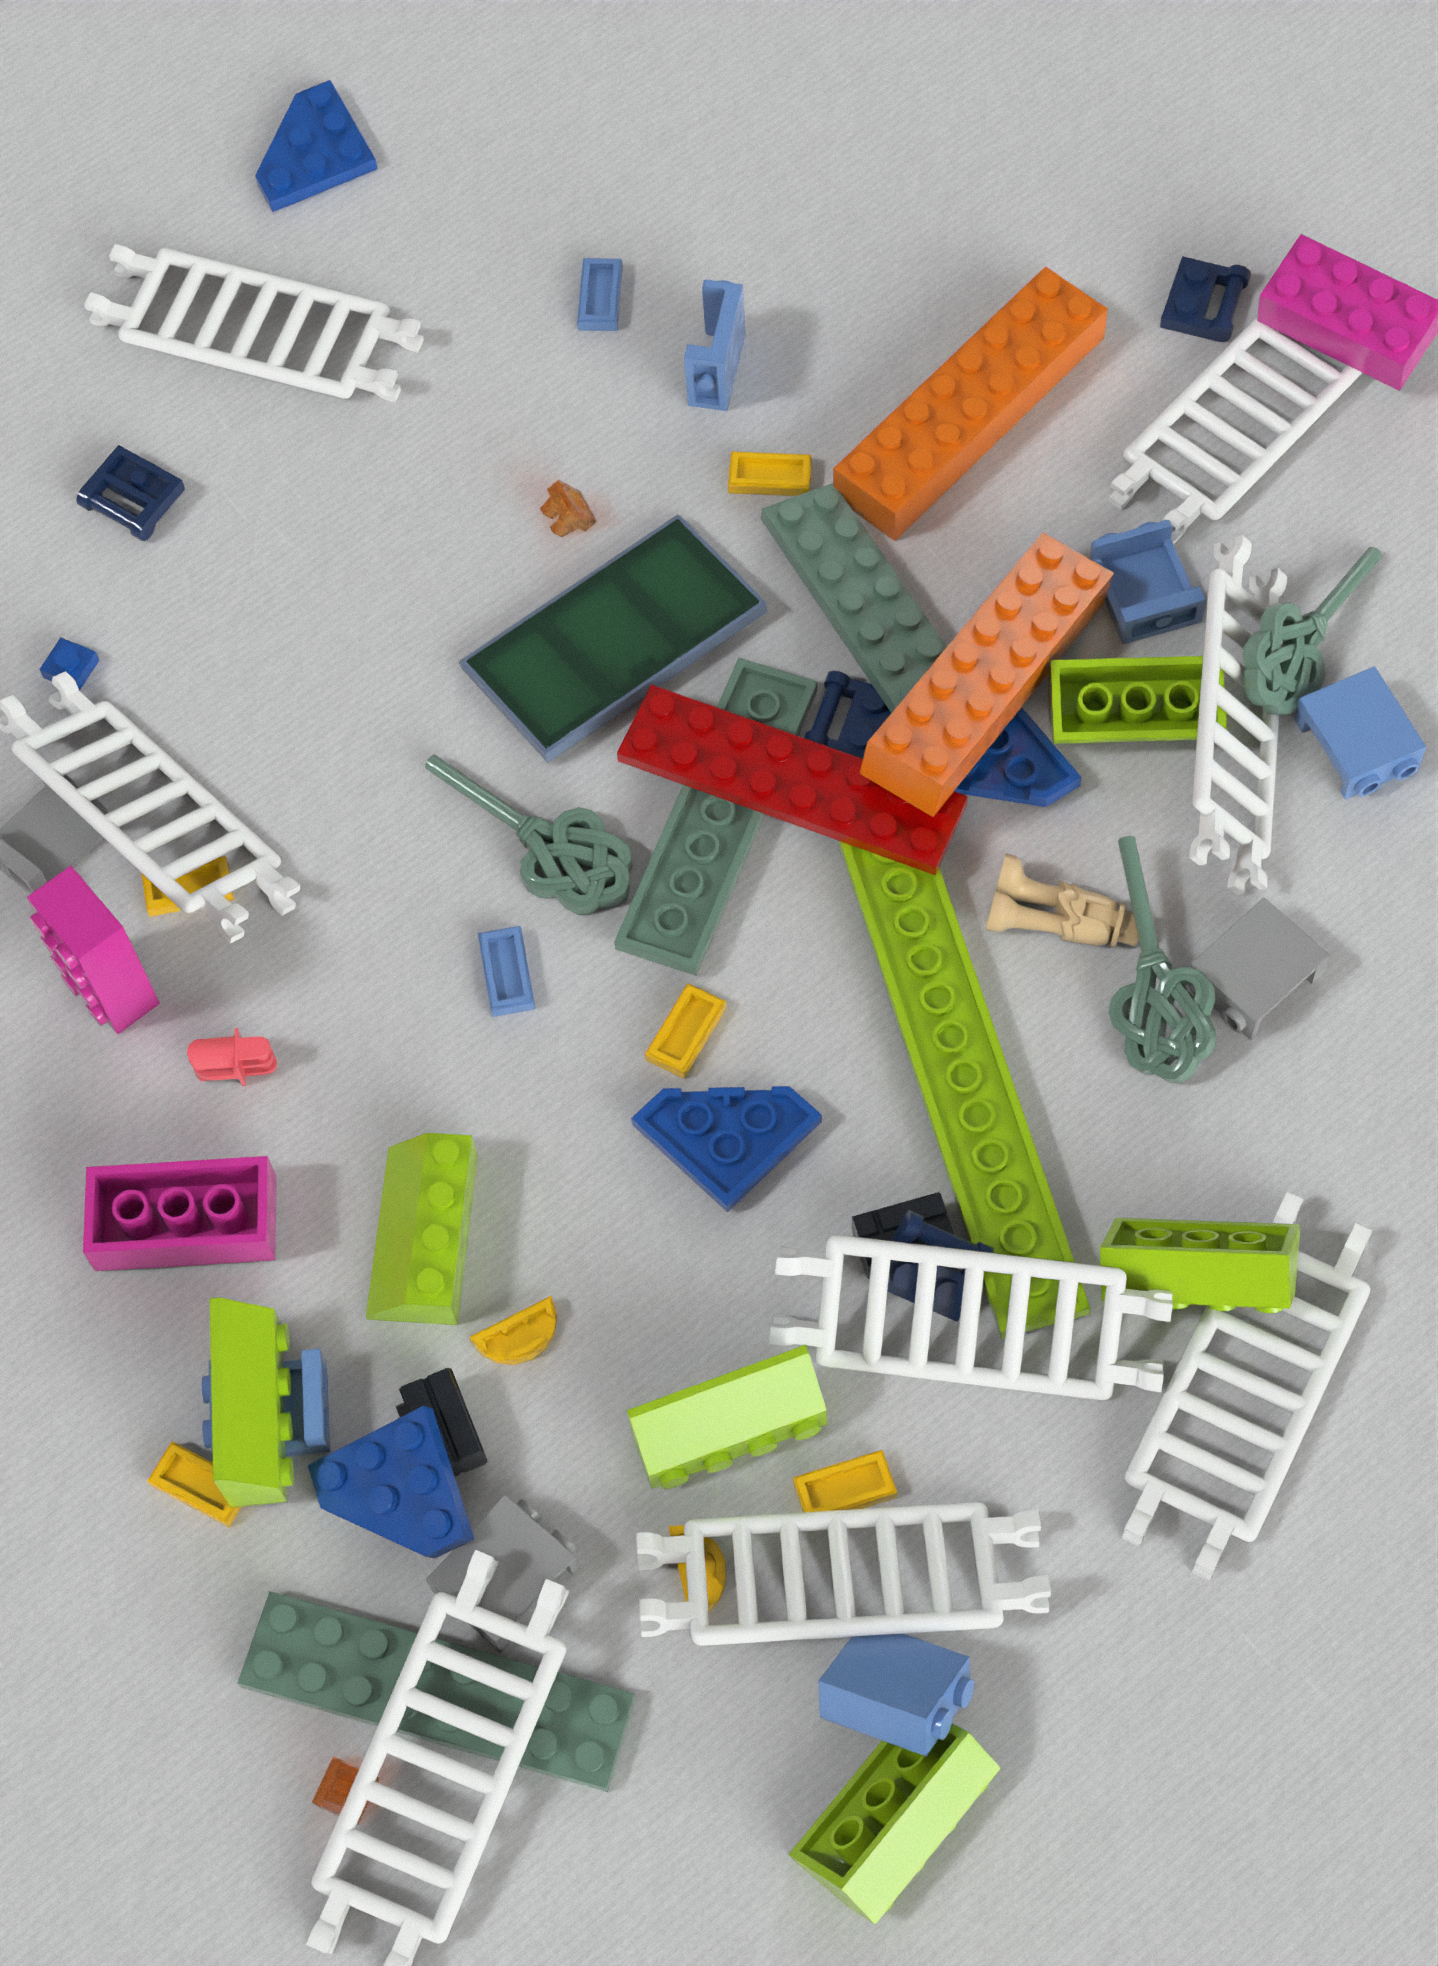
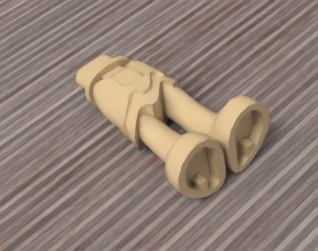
[986,853,1139,947]

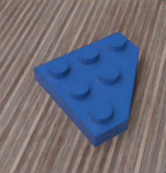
[255,80,378,212]
[955,707,1082,807]
[631,1086,822,1212]
[308,1406,474,1559]

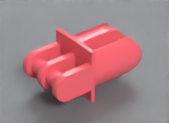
[187,1028,277,1086]

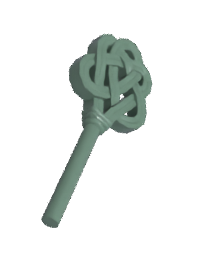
[1243,547,1382,715]
[425,755,633,915]
[1108,836,1216,1083]

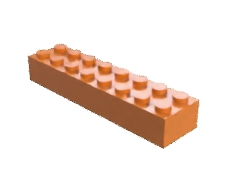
[833,266,1108,541]
[860,532,1114,817]

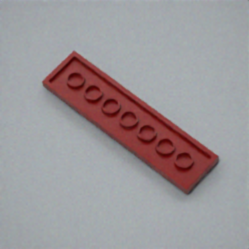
[617,684,968,875]

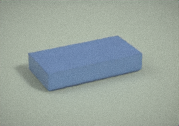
[577,258,623,331]
[478,926,536,1017]

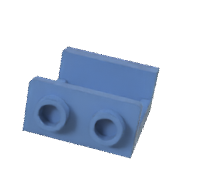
[684,280,746,411]
[1089,520,1206,644]
[1294,666,1426,799]
[202,1349,330,1456]

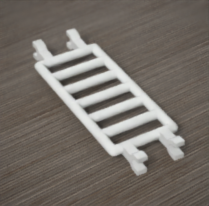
[84,244,424,403]
[1109,316,1362,545]
[1189,535,1287,895]
[0,671,301,943]
[1122,1192,1373,1581]
[769,1235,1173,1401]
[636,1502,1051,1646]
[306,1550,569,1966]

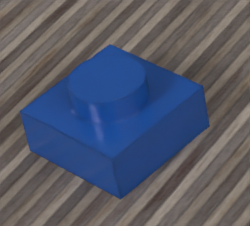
[39,637,99,691]

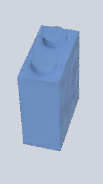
[819,1634,974,1756]

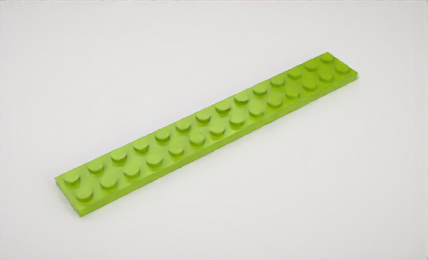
[837,840,1091,1339]

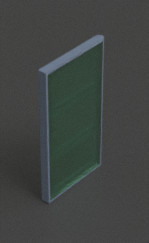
[459,514,767,763]

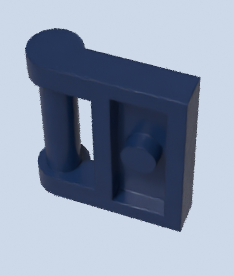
[1160,256,1251,342]
[76,445,185,541]
[804,670,891,759]
[887,1210,994,1322]

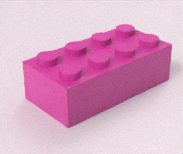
[1257,234,1438,391]
[27,866,160,1035]
[83,1156,277,1271]

